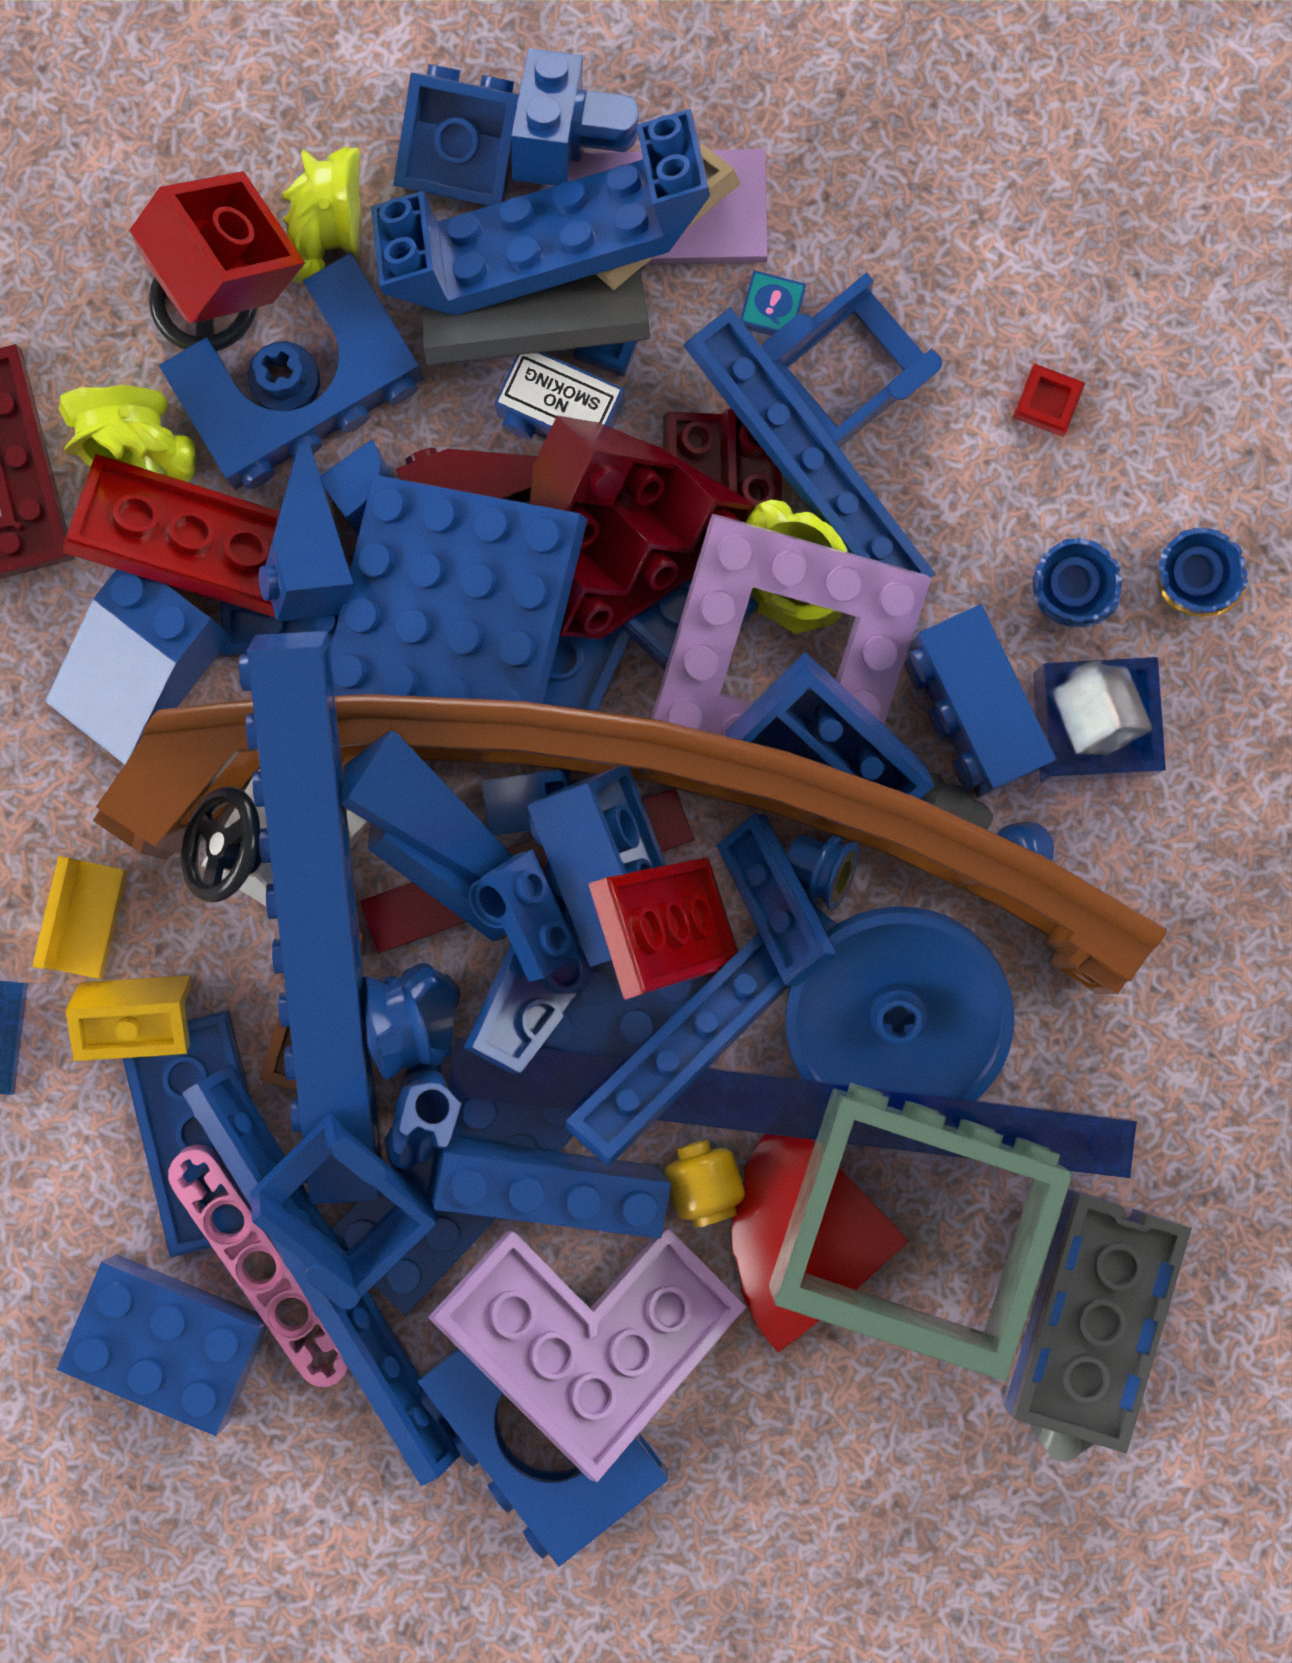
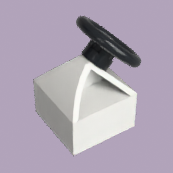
[181,770,368,906]

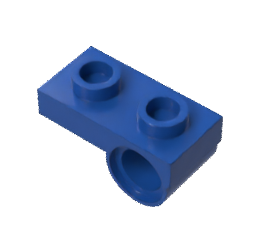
[468,849,580,982]

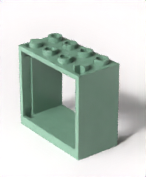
[769,1082,1073,1382]

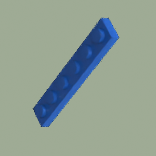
[683,307,936,578]
[566,903,837,1167]

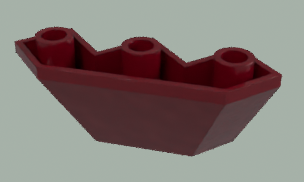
[530,415,754,639]

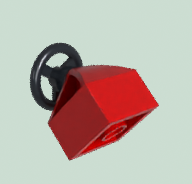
[129,171,305,351]

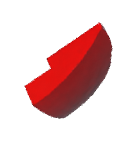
[731,1111,909,1353]

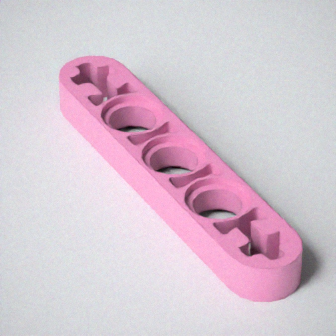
[168,1145,348,1387]

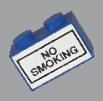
[494,352,625,440]

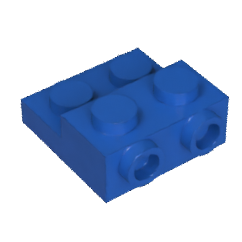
[393,64,519,206]

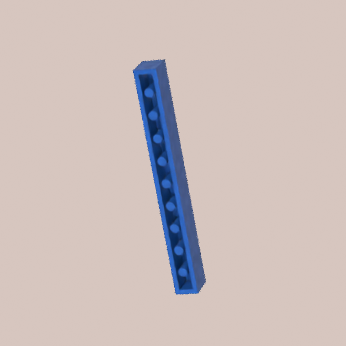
[239,631,382,1204]

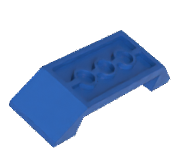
[370,108,711,316]

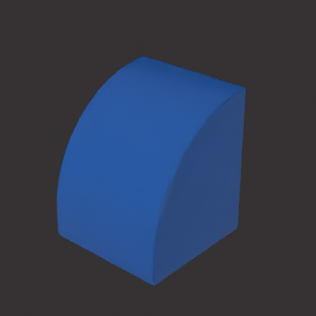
[320,439,394,535]
[482,770,570,835]

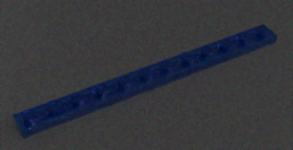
[449,1036,1137,1178]

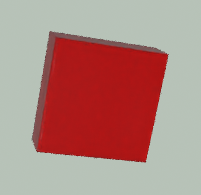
[1012,363,1085,437]

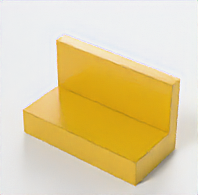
[32,855,128,979]
[65,975,191,1061]

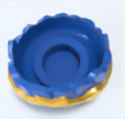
[1156,528,1248,617]

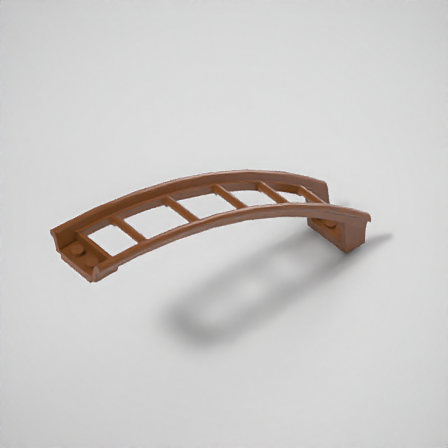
[93,694,1167,994]

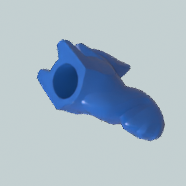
[384,1063,461,1172]

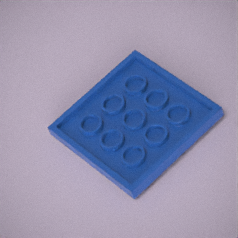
[330,474,588,704]

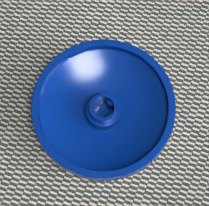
[785,906,1015,1125]

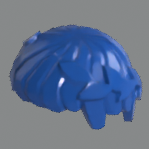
[1033,538,1122,628]

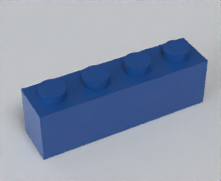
[428,1137,672,1239]

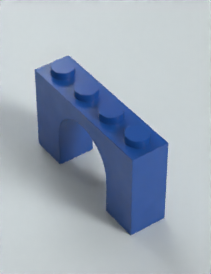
[159,253,424,490]
[418,1347,668,1567]

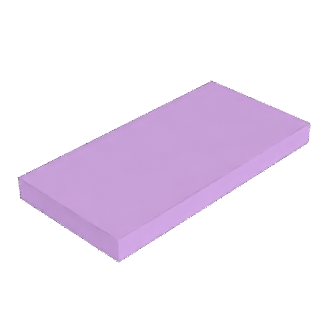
[546,149,767,265]

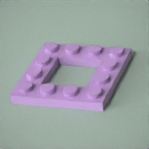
[651,514,931,736]

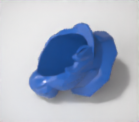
[363,963,461,1080]

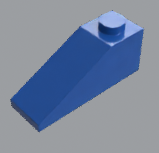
[259,443,353,622]

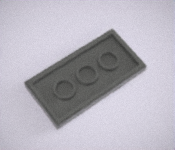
[422,269,650,365]

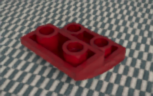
[663,409,782,523]

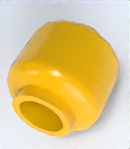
[664,1139,745,1227]

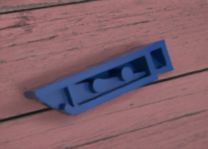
[340,731,513,942]

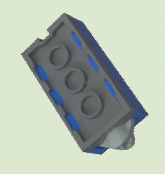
[1004,1188,1192,1462]

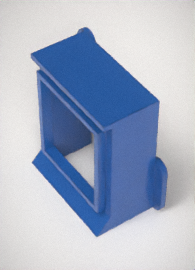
[762,272,942,448]
[250,1112,437,1310]

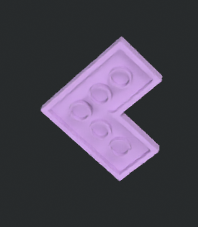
[428,1227,746,1482]

